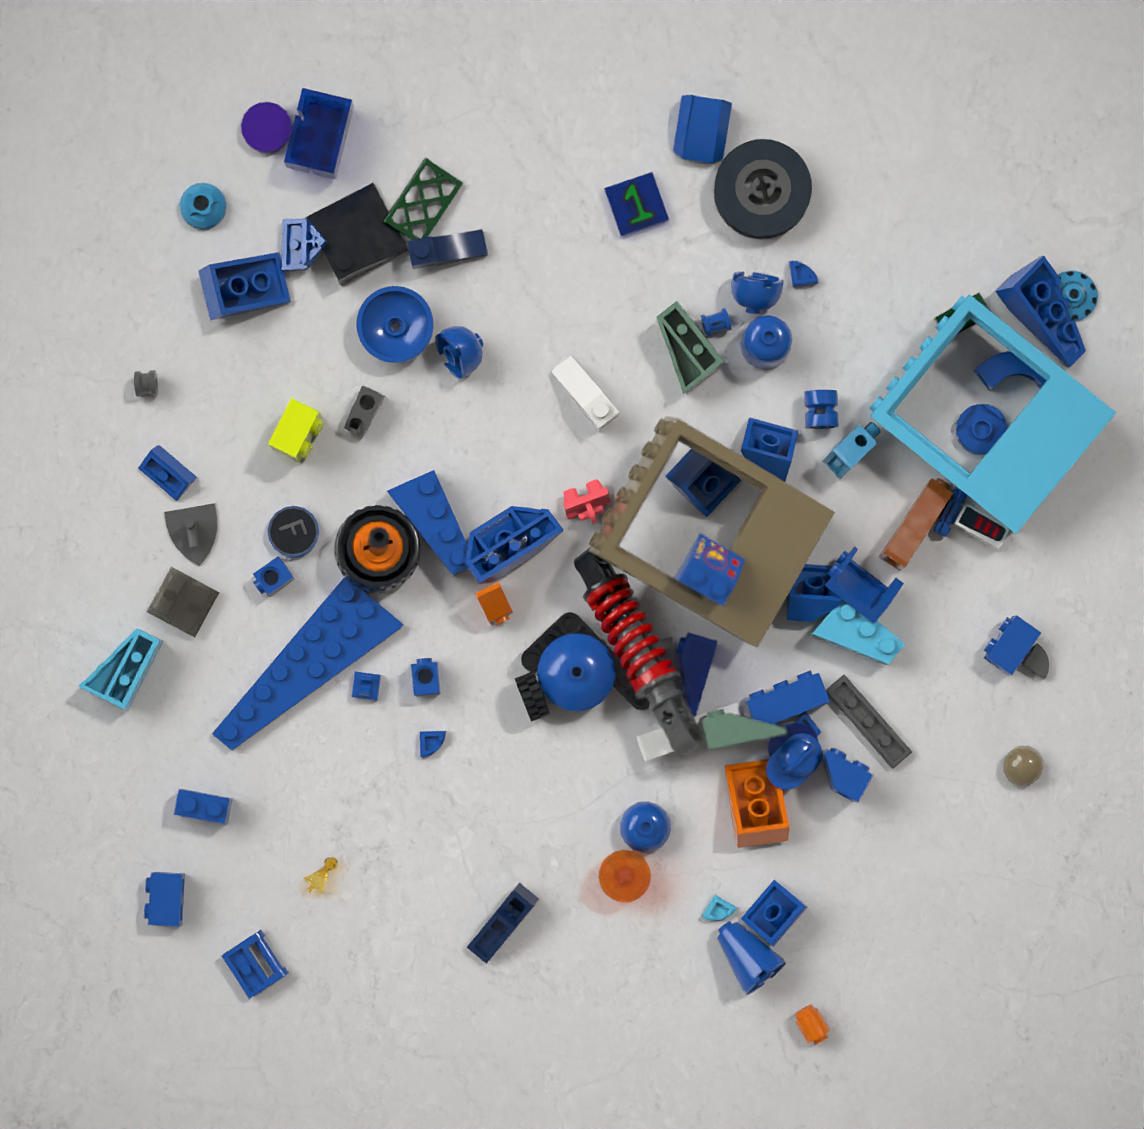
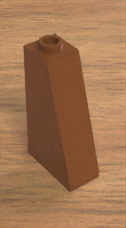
[878,478,953,571]

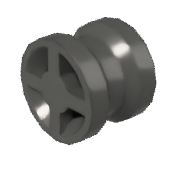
[134,370,158,397]

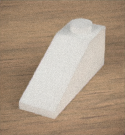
[551,356,619,432]

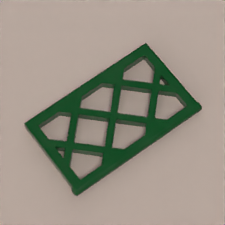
[383,157,463,240]

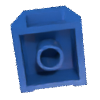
[673,95,732,163]

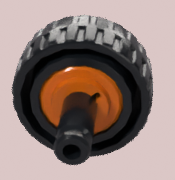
[334,505,421,593]

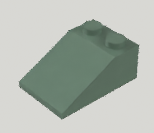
[702,709,788,749]

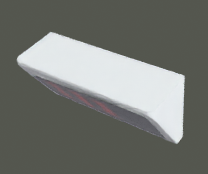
[953,503,1010,550]

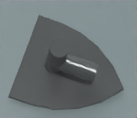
[164,503,218,566]

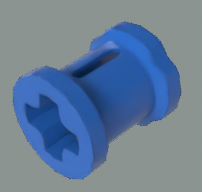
[700,308,732,337]

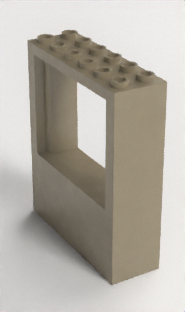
[589,416,835,647]

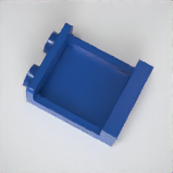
[825,546,904,623]

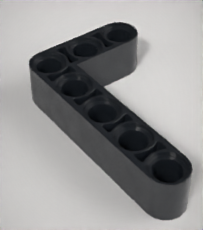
[521,612,650,711]

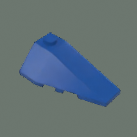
[995,255,1086,367]

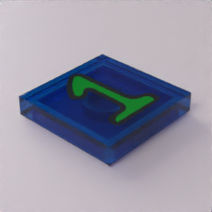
[604,172,669,237]

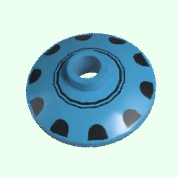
[1058,270,1098,321]

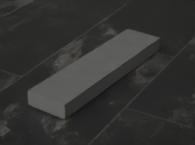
[826,674,912,769]

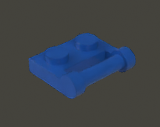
[221,930,289,999]

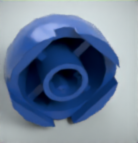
[731,271,784,314]
[435,326,483,379]
[620,801,671,853]

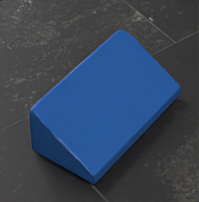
[138,445,197,501]

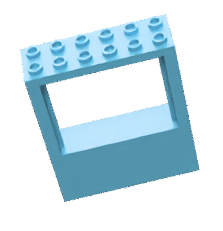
[869,294,1116,534]

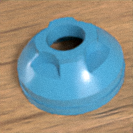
[180,183,227,230]

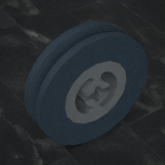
[714,139,812,239]

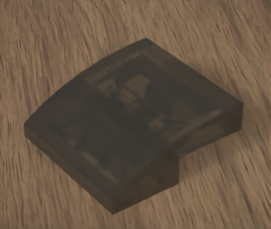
[146,567,220,638]

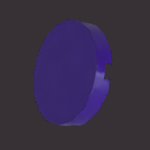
[241,102,292,154]

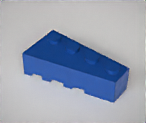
[387,470,469,576]

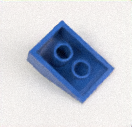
[198,252,291,320]

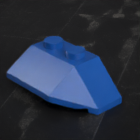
[465,506,564,584]

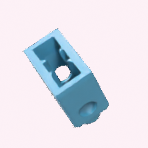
[823,422,881,479]

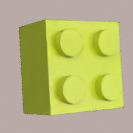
[268,398,324,463]

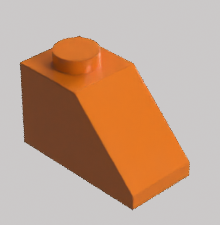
[475,582,513,626]

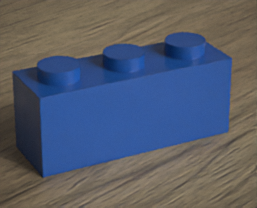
[745,670,830,724]

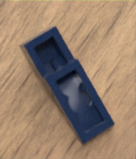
[407,229,488,270]
[467,882,539,964]

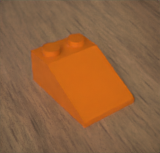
[724,759,790,848]

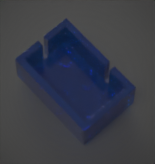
[284,88,354,179]

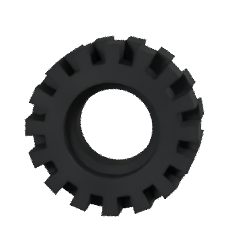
[514,671,550,722]

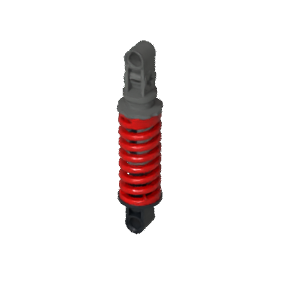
[574,546,704,756]

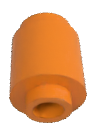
[794,1004,830,1045]

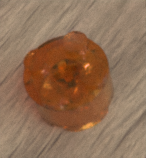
[598,849,651,902]

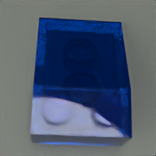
[676,632,718,717]

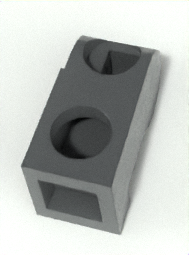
[344,386,385,438]

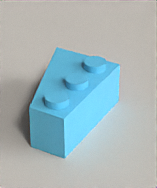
[810,599,905,665]
[78,628,164,710]

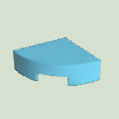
[702,895,737,921]

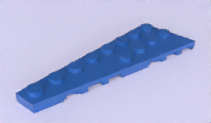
[212,578,404,750]

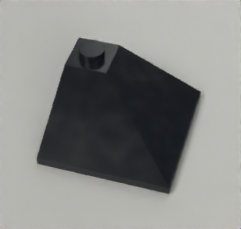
[305,183,408,285]

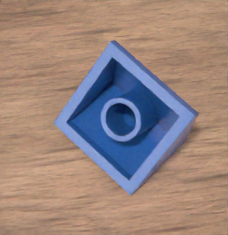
[741,880,807,947]

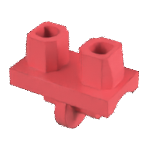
[563,479,611,525]

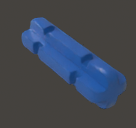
[934,488,968,537]

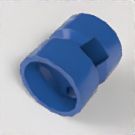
[804,389,839,429]

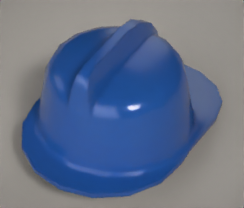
[766,733,823,790]

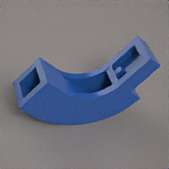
[973,351,1047,390]

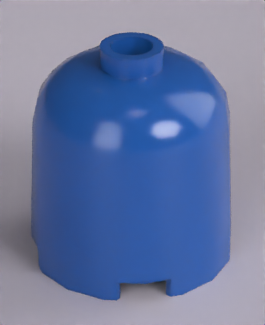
[740,315,792,370]

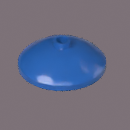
[356,286,434,363]
[538,633,615,711]

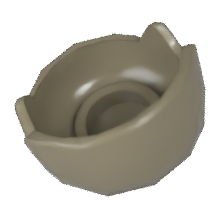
[1004,746,1043,787]

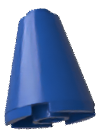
[717,921,786,995]

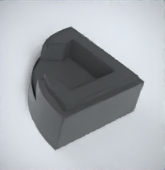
[1023,643,1049,679]

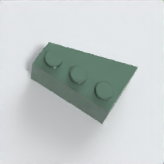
[657,301,726,394]

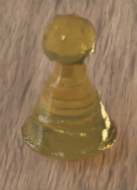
[303,857,338,894]

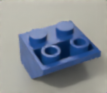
[822,747,873,802]

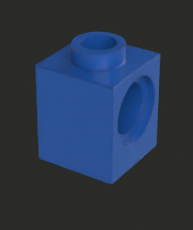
[253,556,295,596]
[411,658,441,696]

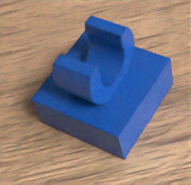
[352,671,381,701]

